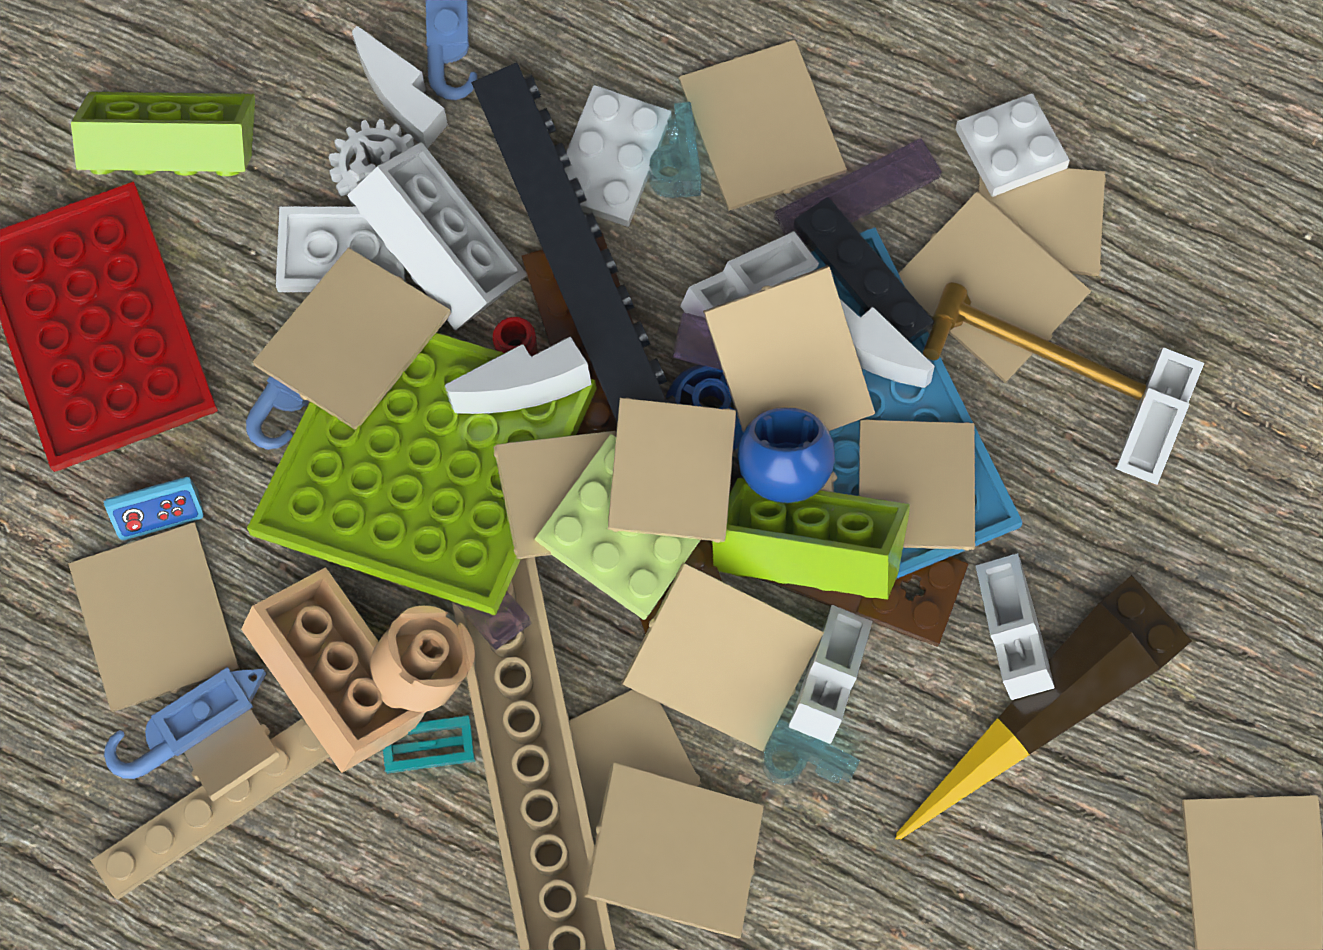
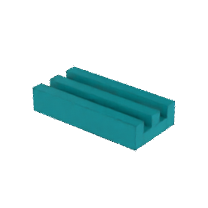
[383,716,475,774]

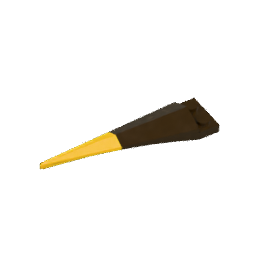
[896,575,1192,839]

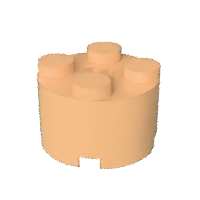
[370,605,475,712]

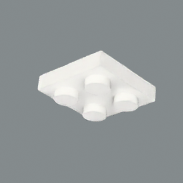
[955,93,1070,197]

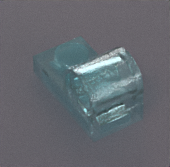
[649,102,702,198]
[762,719,860,785]

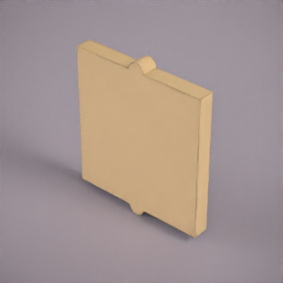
[184,709,280,801]

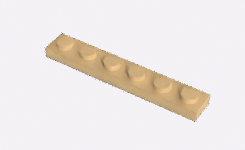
[90,718,330,900]

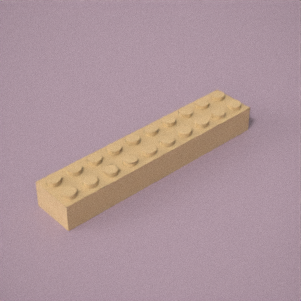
[452,557,616,950]

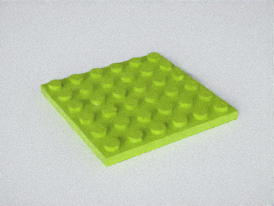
[247,333,597,616]

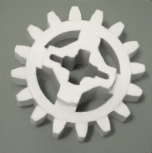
[329,119,414,207]

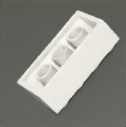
[347,142,527,330]

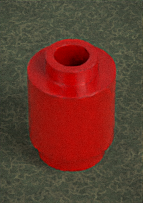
[493,317,538,357]

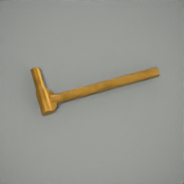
[923,282,1146,401]

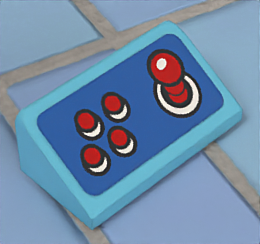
[104,477,204,541]

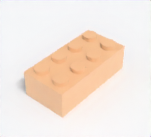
[241,567,426,773]

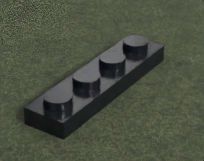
[794,196,934,343]

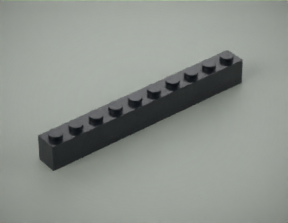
[471,62,677,422]

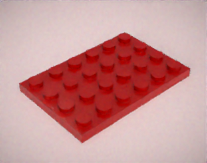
[0,181,218,472]

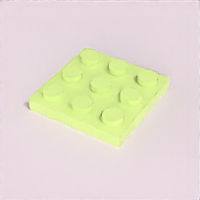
[535,434,700,620]

